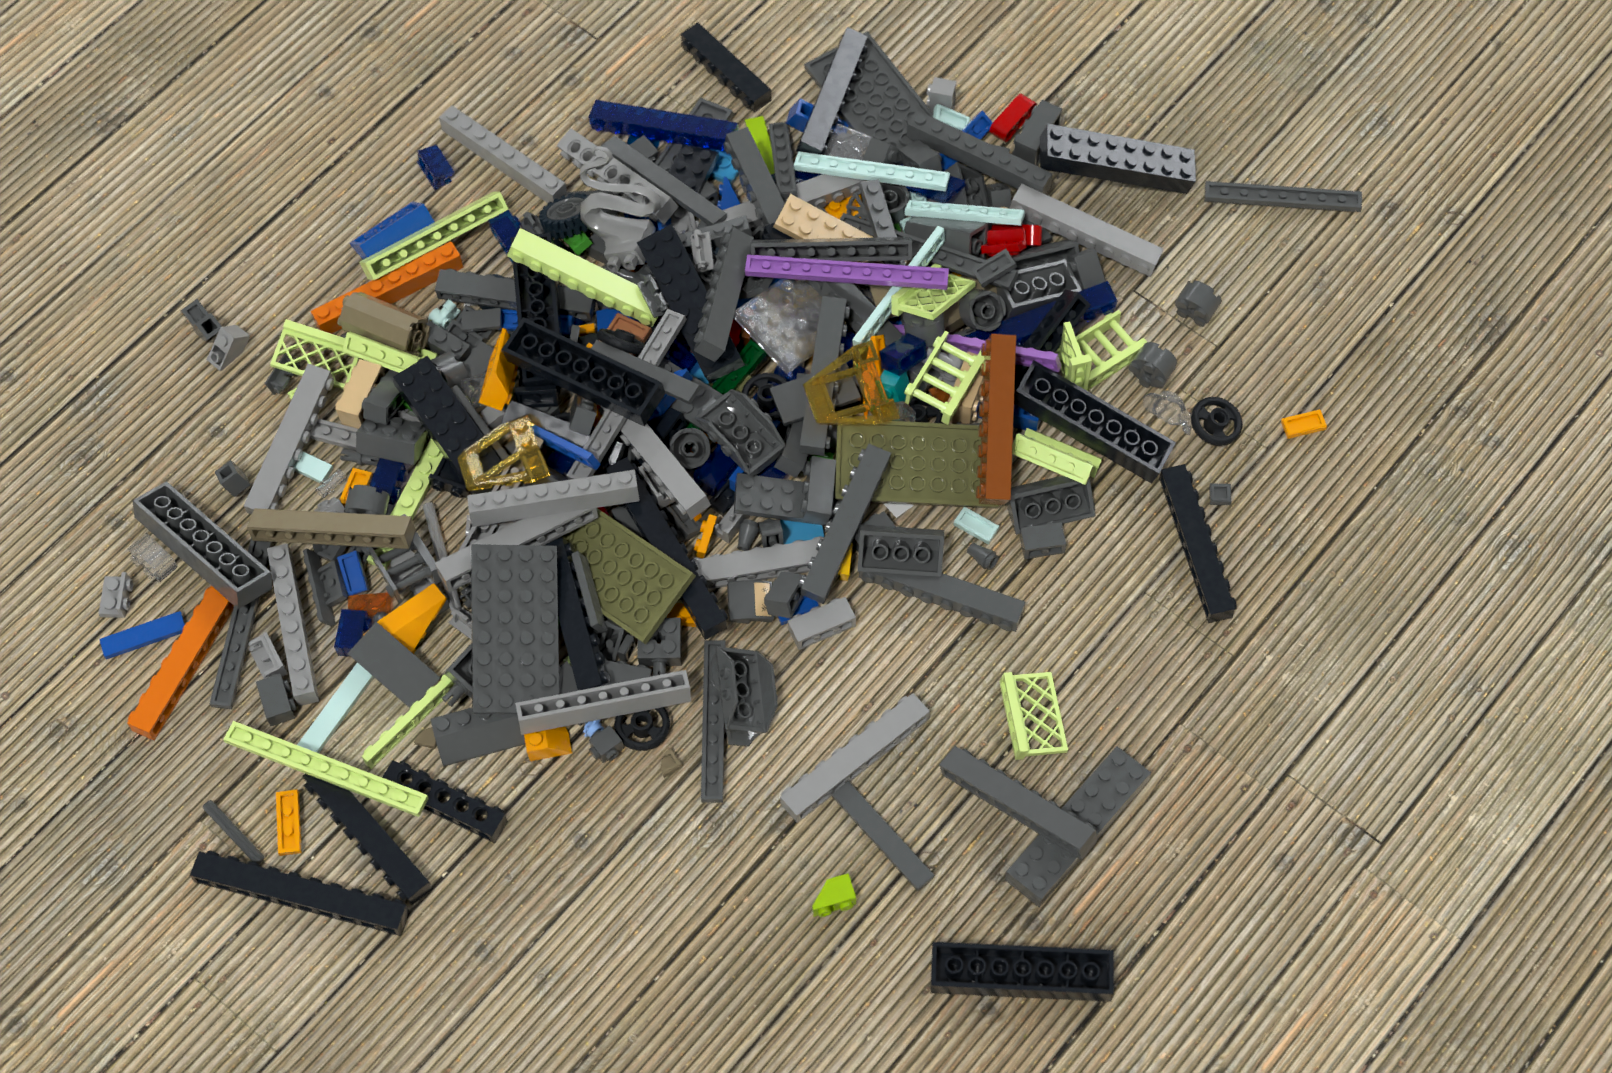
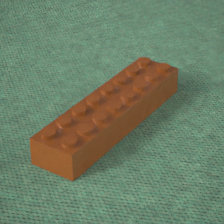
[976,334,1016,505]

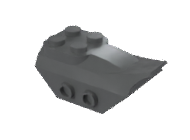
[694,389,786,476]
[712,646,778,747]

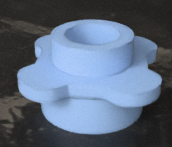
[583,719,604,738]

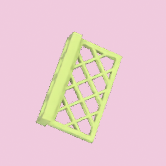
[891,264,976,320]
[270,319,359,389]
[1059,321,1092,391]
[999,672,1068,760]

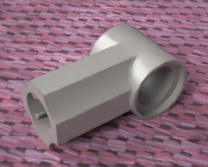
[921,346,963,382]

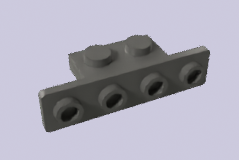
[303,549,348,627]

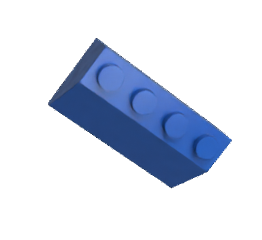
[349,201,435,260]

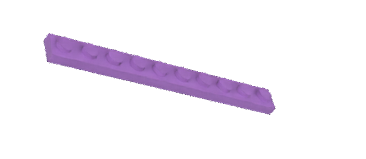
[745,255,949,290]
[893,324,1062,372]

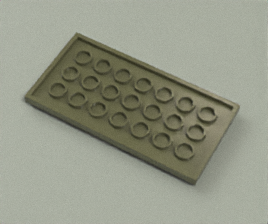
[834,418,999,509]
[549,508,696,645]

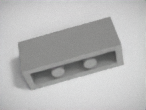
[788,597,856,650]

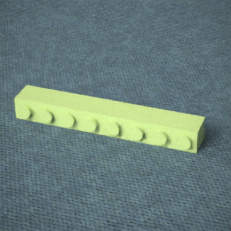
[359,192,509,280]
[507,228,658,327]

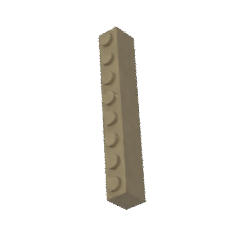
[247,508,416,549]

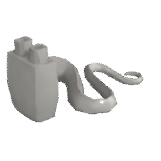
[580,146,661,272]

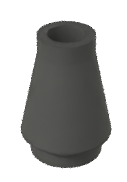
[737,519,759,551]
[967,543,999,570]

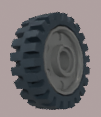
[539,193,589,239]

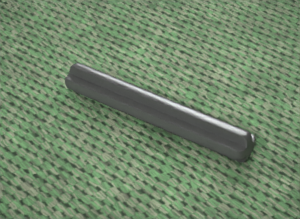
[203,800,265,864]

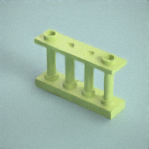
[1055,310,1147,390]
[904,331,984,425]
[342,332,438,373]
[1012,428,1102,485]

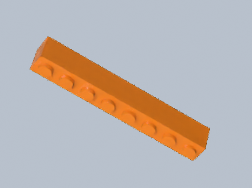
[311,241,463,334]
[127,586,234,741]

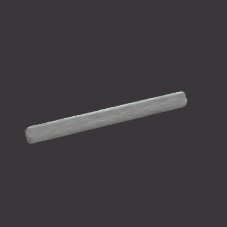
[423,502,462,611]

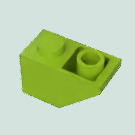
[812,873,856,917]

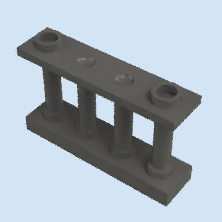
[361,514,442,603]

